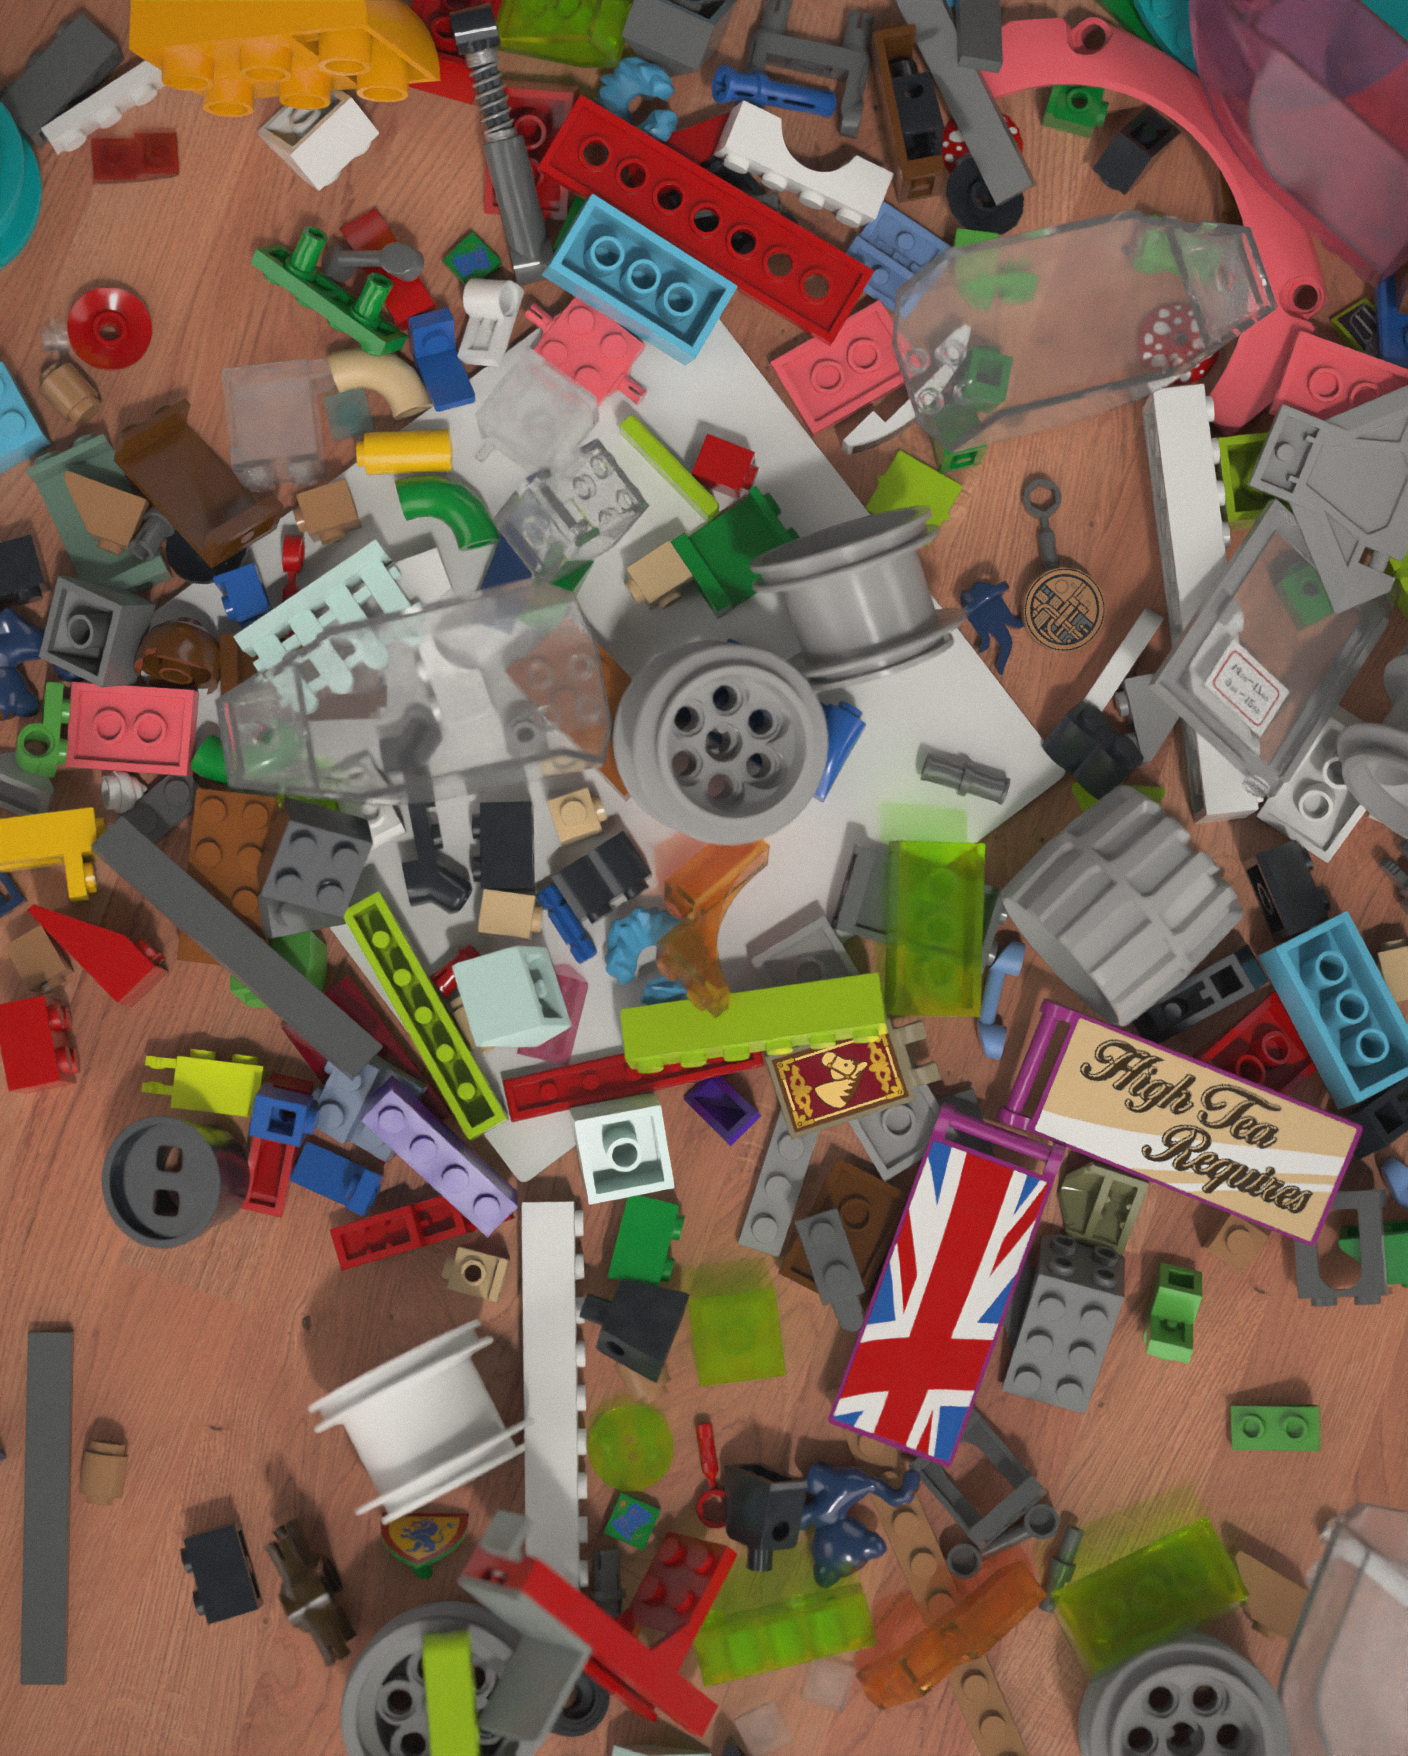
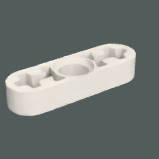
[1082,607,1164,712]

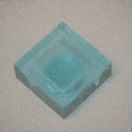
[323,388,375,442]

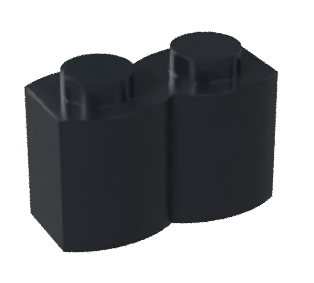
[1041,701,1144,800]
[551,831,652,924]

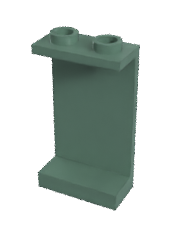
[26,433,173,595]

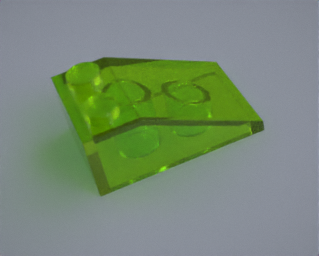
[496,0,634,68]

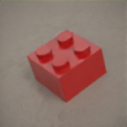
[0,995,80,1094]

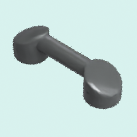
[322,242,424,282]
[947,1504,1060,1579]

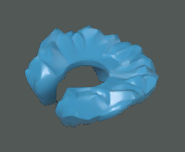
[593,57,679,157]
[605,906,709,1005]

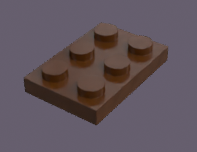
[778,1157,909,1303]

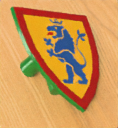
[380,1513,469,1579]

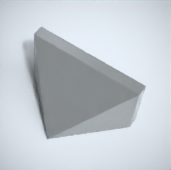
[0,750,54,816]

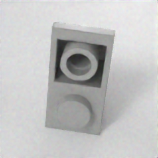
[1115,673,1180,768]

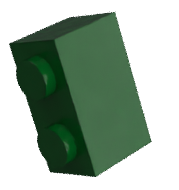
[607,1195,685,1287]

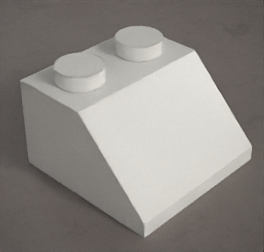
[257,90,379,191]

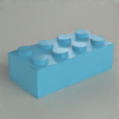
[542,194,738,366]
[1258,911,1408,1109]

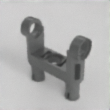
[734,0,875,139]

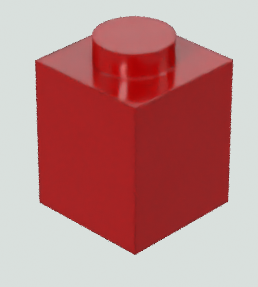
[691,433,760,500]

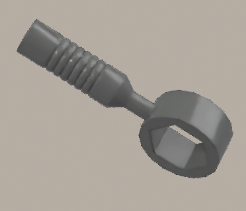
[1022,479,1062,571]

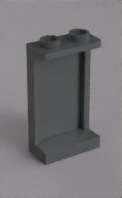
[831,845,1008,973]

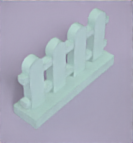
[233,539,426,715]

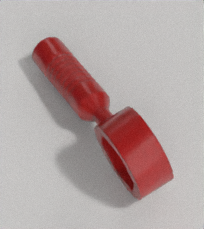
[282,534,305,637]
[695,1423,726,1529]

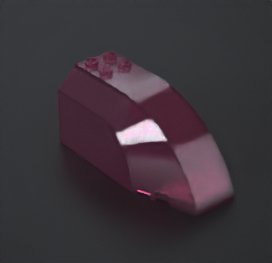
[1189,0,1408,289]

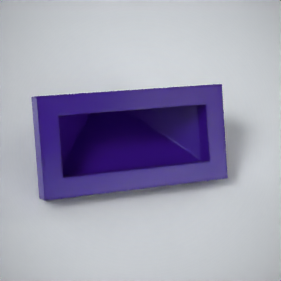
[684,1076,761,1146]

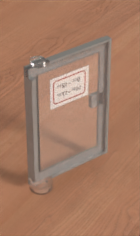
[1148,499,1401,798]

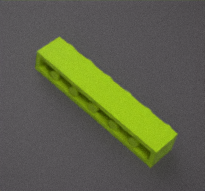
[344,891,510,1141]
[620,972,889,1074]

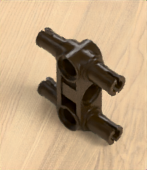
[264,1518,357,1667]

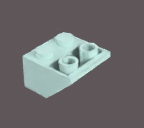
[452,946,572,1047]

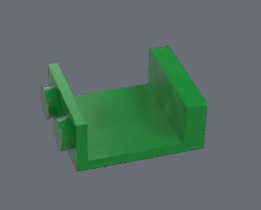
[670,486,800,619]

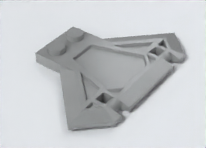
[1247,385,1408,615]

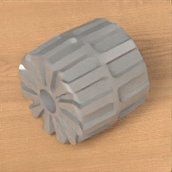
[1000,785,1243,1027]

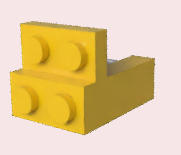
[0,807,107,906]

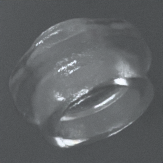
[41,317,70,360]

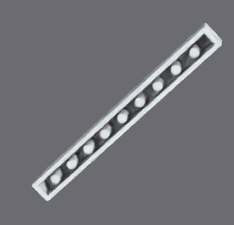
[522,1201,589,1593]

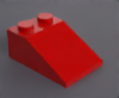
[409,0,505,105]
[484,79,580,220]
[27,904,169,1008]
[1191,990,1317,1095]

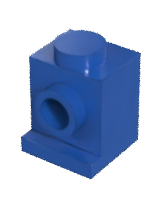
[213,563,273,630]
[248,1082,319,1147]

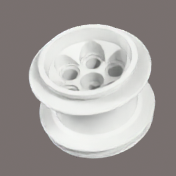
[308,1319,535,1525]

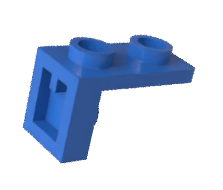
[408,307,476,412]
[290,1142,386,1216]

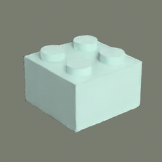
[570,1092,675,1204]

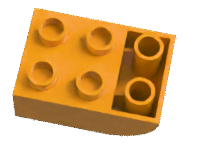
[129,0,440,117]

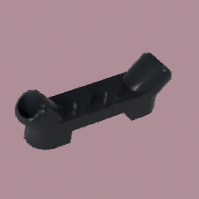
[379,717,473,914]

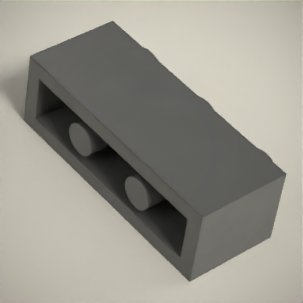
[0,13,125,150]

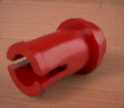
[429,943,481,997]

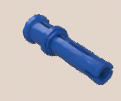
[711,64,837,118]

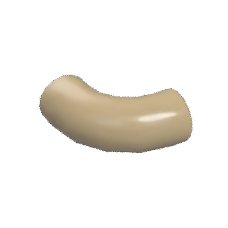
[326,347,433,420]

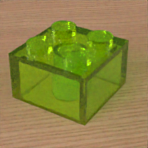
[689,1287,787,1387]

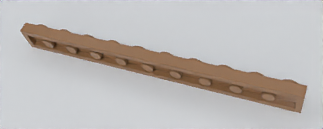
[825,1384,1028,1756]

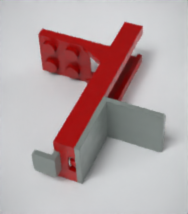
[457,1510,738,1747]

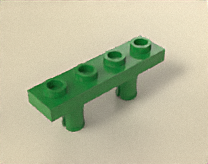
[251,226,408,357]

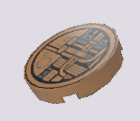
[1021,567,1106,652]

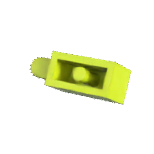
[141,1049,269,1118]

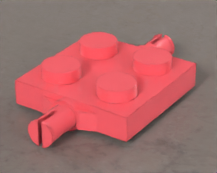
[524,297,648,414]

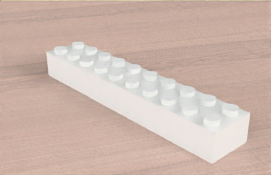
[1142,384,1264,824]

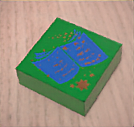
[442,232,502,286]
[604,1492,661,1551]

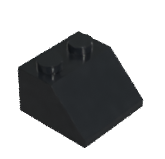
[1241,840,1330,942]

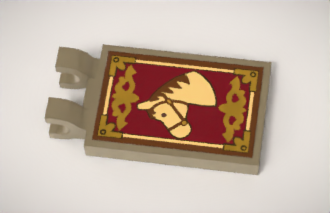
[765,1017,941,1140]

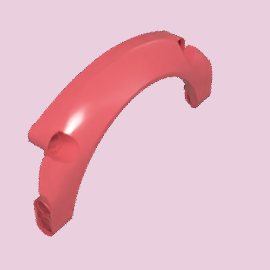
[981,17,1329,437]

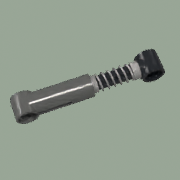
[449,2,554,286]

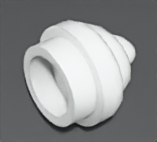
[101,771,147,813]

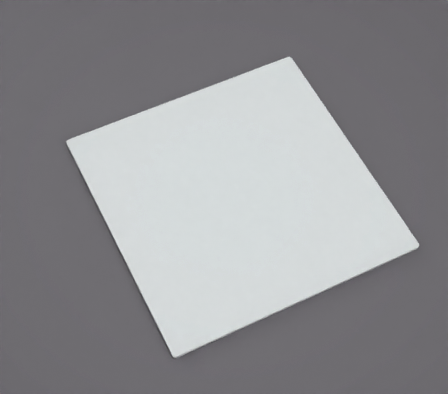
[140,308,1065,1182]

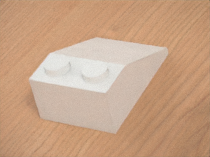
[1256,705,1366,863]

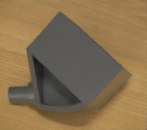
[621,0,737,101]

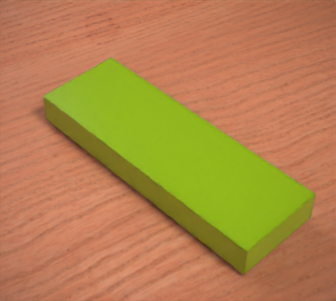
[620,415,719,524]

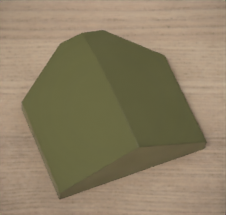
[1058,1161,1150,1256]

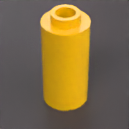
[356,429,453,475]

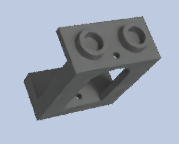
[1294,1189,1393,1306]
[909,1409,1047,1551]

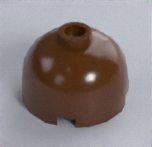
[133,617,220,695]

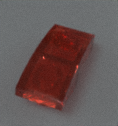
[90,133,180,185]

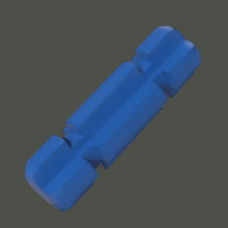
[537,884,597,964]

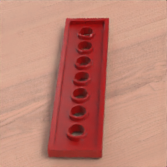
[537,94,874,346]

